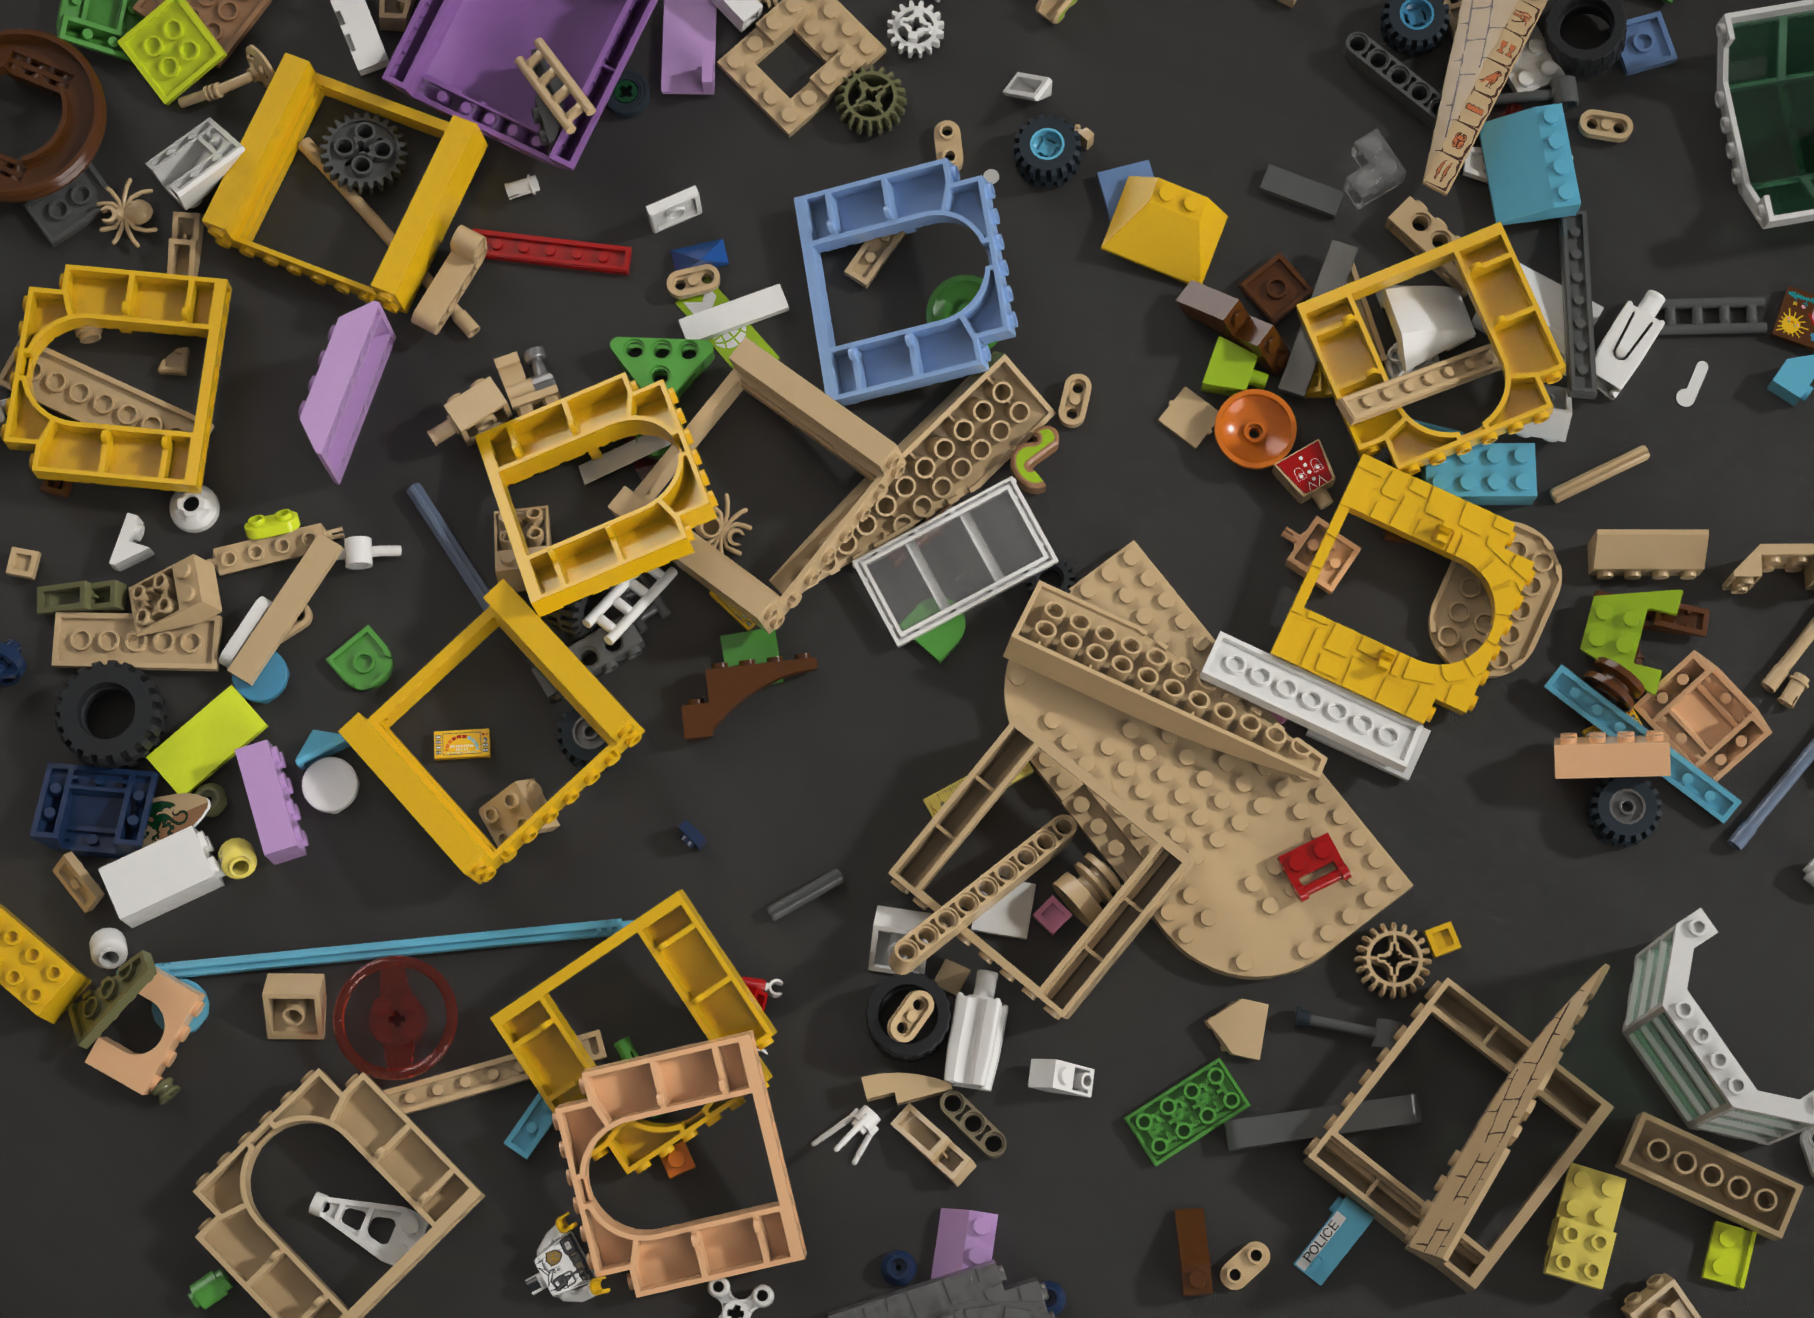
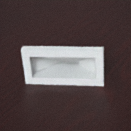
[1003,72,1052,101]

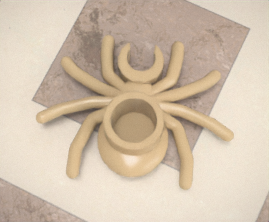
[96,178,158,248]
[695,493,752,556]

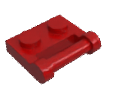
[1277,832,1352,903]

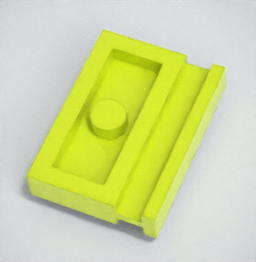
[1701,1221,1757,1289]

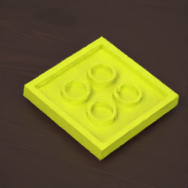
[117,0,227,105]

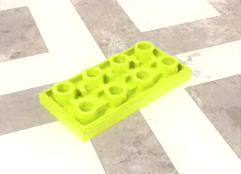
[146,684,269,794]

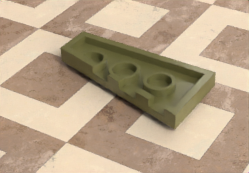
[67,950,157,1049]

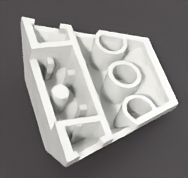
[1375,285,1476,374]

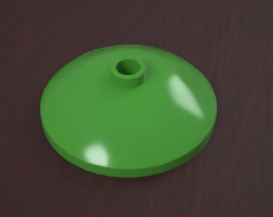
[926,274,998,349]

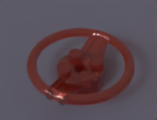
[333,956,458,1080]

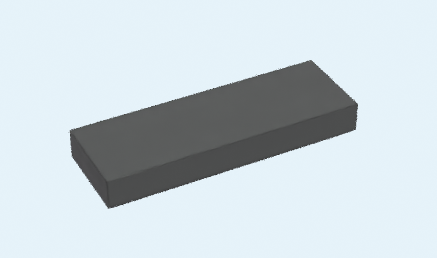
[1259,164,1345,219]

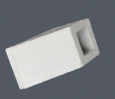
[1028,1059,1095,1098]

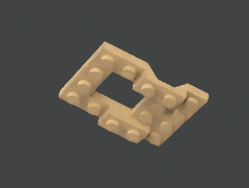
[717,0,886,138]

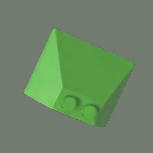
[56,0,144,62]

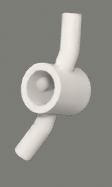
[337,536,402,570]

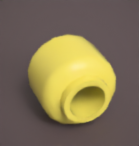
[218,838,257,879]

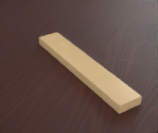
[227,533,344,686]

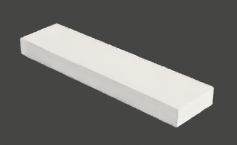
[678,284,789,346]

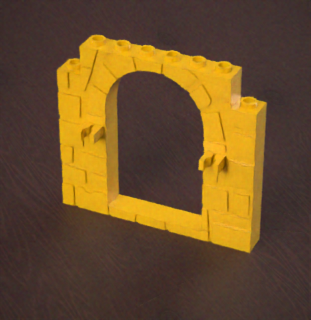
[1296,221,1566,476]
[1,264,232,494]
[475,372,718,617]
[1269,453,1536,725]
[490,889,777,1175]

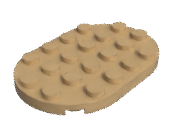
[1428,521,1562,679]

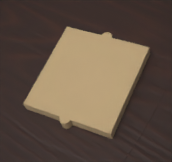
[1158,386,1218,449]

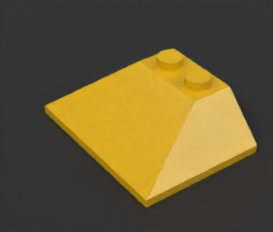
[1100,176,1228,284]

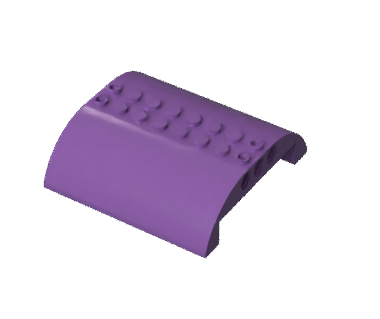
[382,0,658,171]

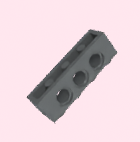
[531,614,646,703]

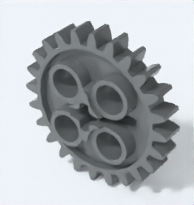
[320,112,407,194]

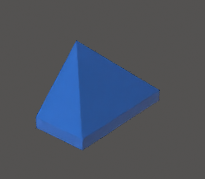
[671,239,729,271]

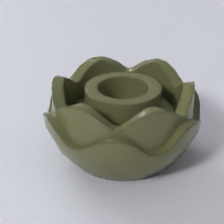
[194,783,228,817]

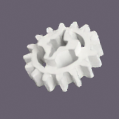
[887,0,944,58]

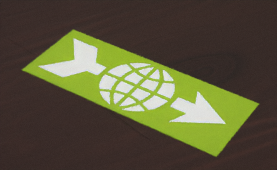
[675,277,780,369]

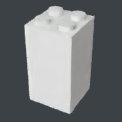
[98,826,226,928]

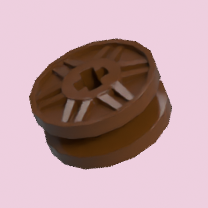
[1582,657,1645,713]

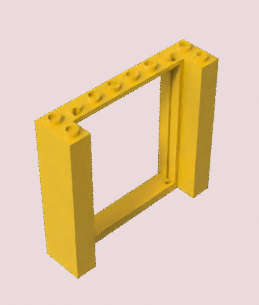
[202,52,488,314]
[338,579,645,884]

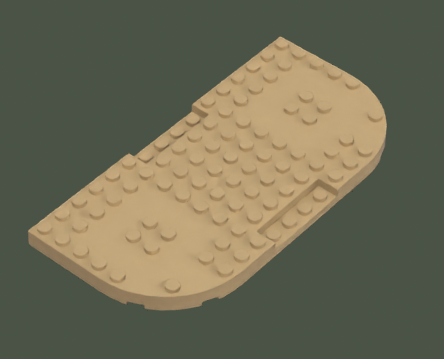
[1004,540,1413,980]

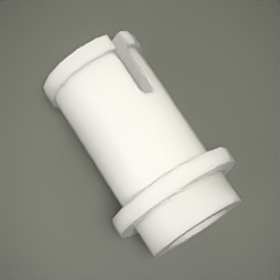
[504,174,540,200]

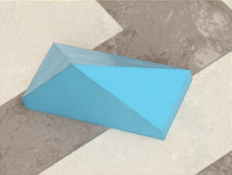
[295,730,350,771]

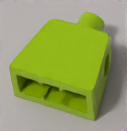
[1201,336,1269,396]

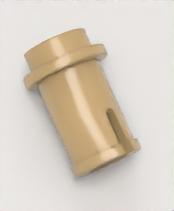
[1777,672,1810,709]

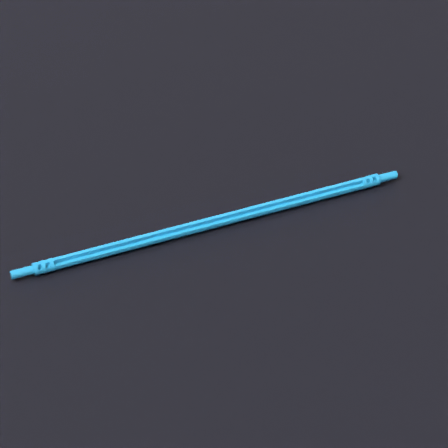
[116,918,634,978]

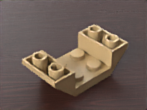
[1722,544,1814,594]

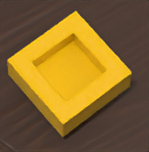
[1423,921,1462,959]

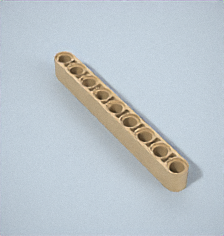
[888,814,1077,975]

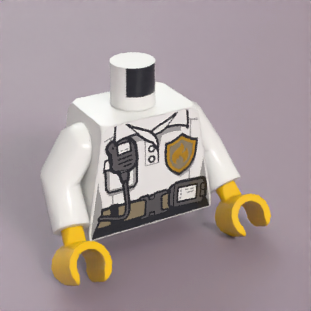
[525,1212,610,1302]

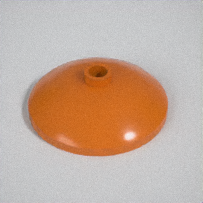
[1214,389,1297,469]

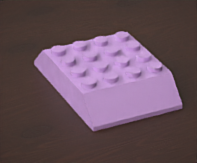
[298,301,396,485]

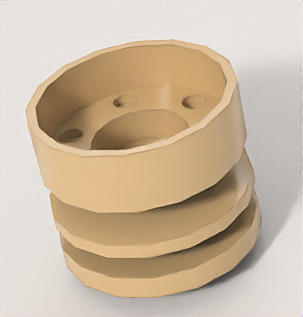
[1052,852,1122,928]

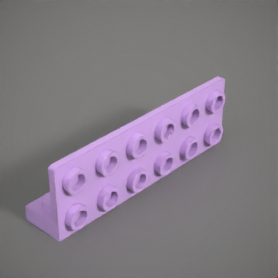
[661,0,717,95]

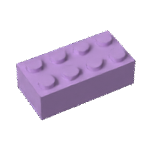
[235,740,309,865]

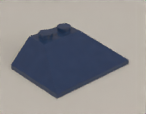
[30,762,159,859]

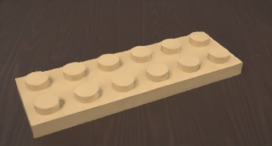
[51,612,223,672]

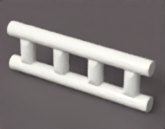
[582,567,678,645]

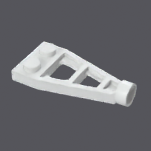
[309,1192,429,1265]

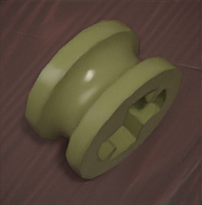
[151,1077,181,1105]

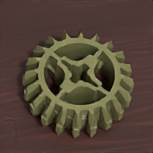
[835,65,907,137]

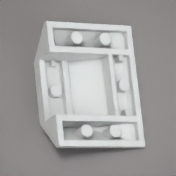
[145,117,245,210]

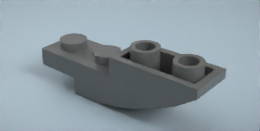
[531,49,564,155]

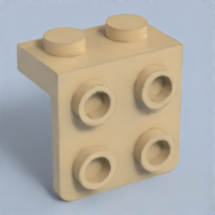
[479,778,560,847]

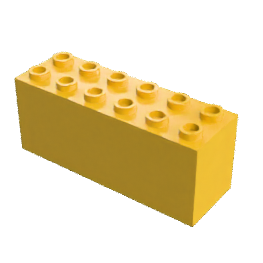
[0,903,92,1024]

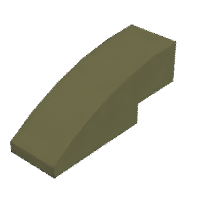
[37,580,127,615]

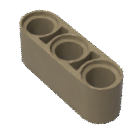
[940,1090,1006,1159]

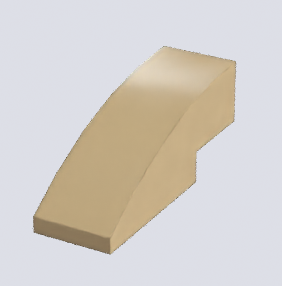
[167,211,205,276]
[861,1073,953,1106]
[890,1103,977,1187]

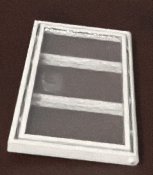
[852,476,1059,648]

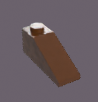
[1174,1208,1213,1297]

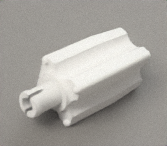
[1595,290,1666,400]
[944,969,1008,1092]

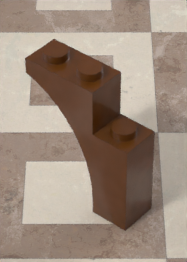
[1176,280,1291,377]

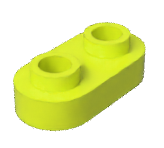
[244,509,301,540]

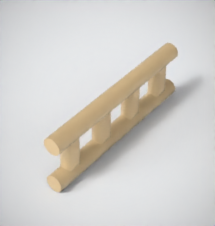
[514,38,596,135]

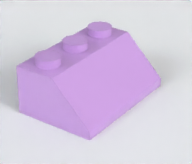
[931,1208,998,1279]

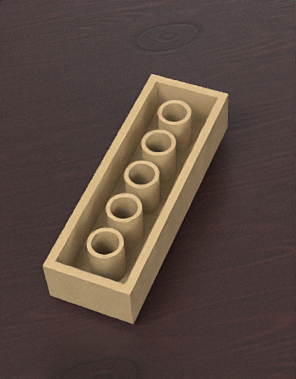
[1615,1112,1804,1241]

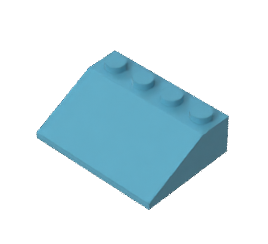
[1479,103,1581,225]

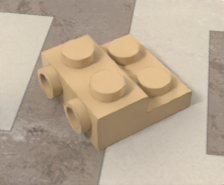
[1620,1273,1701,1318]

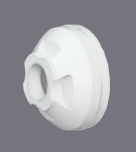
[169,485,220,533]

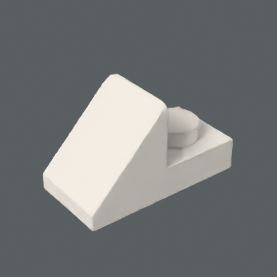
[109,513,155,572]

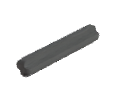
[767,869,844,921]

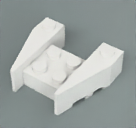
[330,0,389,77]

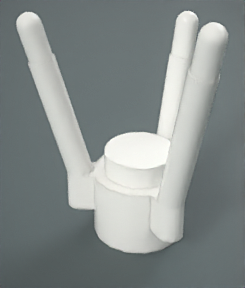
[811,1105,881,1165]

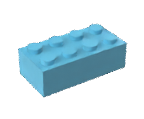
[1421,443,1537,505]

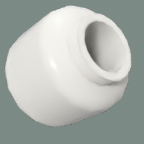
[89,927,128,970]

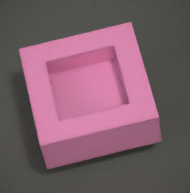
[1033,895,1073,936]

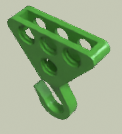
[610,337,715,460]

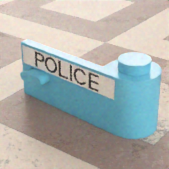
[1294,1195,1374,1286]

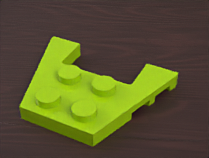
[1580,590,1683,696]

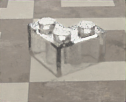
[1343,129,1407,209]

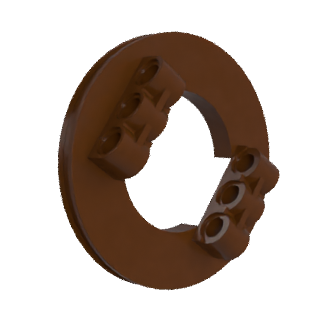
[0,28,107,202]

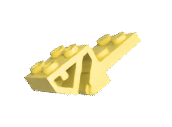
[1543,1163,1627,1290]

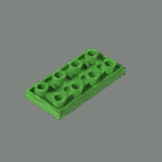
[1124,1057,1251,1167]

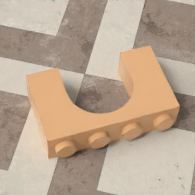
[85,966,206,1095]

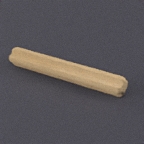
[1549,445,1650,503]

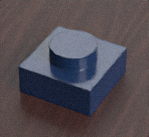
[678,819,707,851]

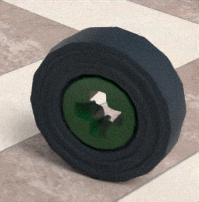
[606,70,650,118]

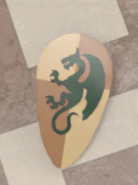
[142,793,211,848]

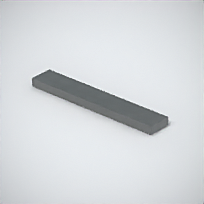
[1278,240,1358,399]

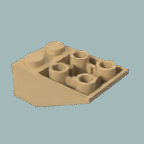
[494,505,552,592]
[128,554,222,636]

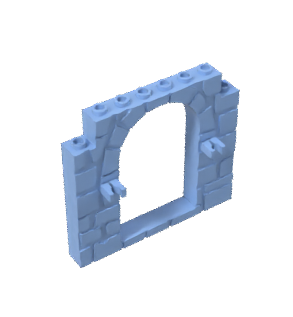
[794,158,1018,406]

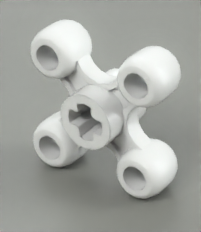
[707,1277,774,1318]

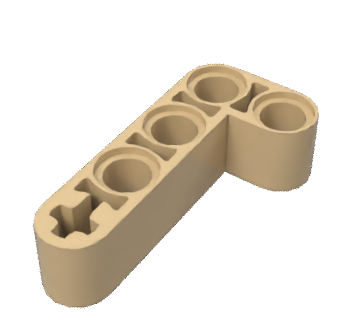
[411,225,487,335]

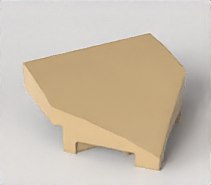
[1204,999,1269,1061]

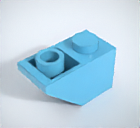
[1766,354,1814,406]

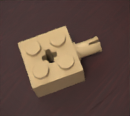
[427,376,514,447]

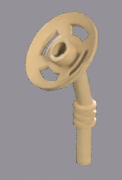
[178,45,275,108]

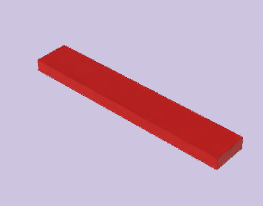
[472,228,632,275]

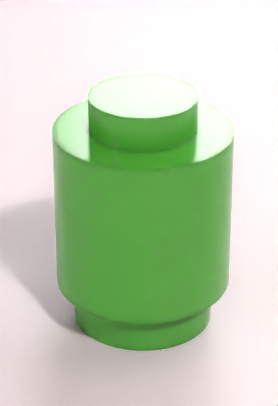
[188,1268,233,1310]

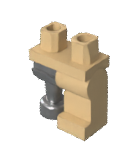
[494,346,561,417]

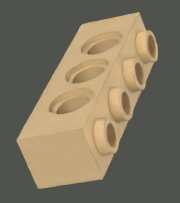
[1385,196,1468,298]

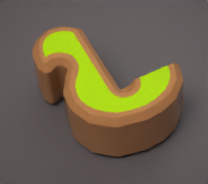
[1010,426,1059,495]

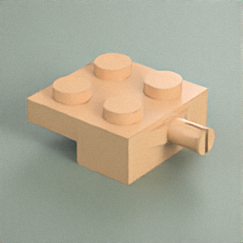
[1281,516,1362,595]

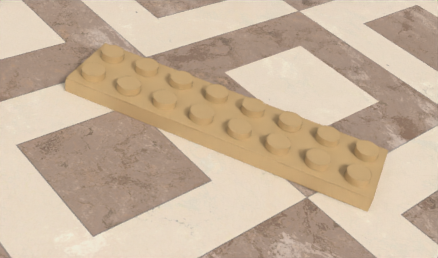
[0,337,215,435]

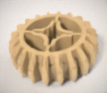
[1354,922,1432,999]

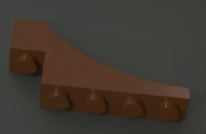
[681,653,818,740]

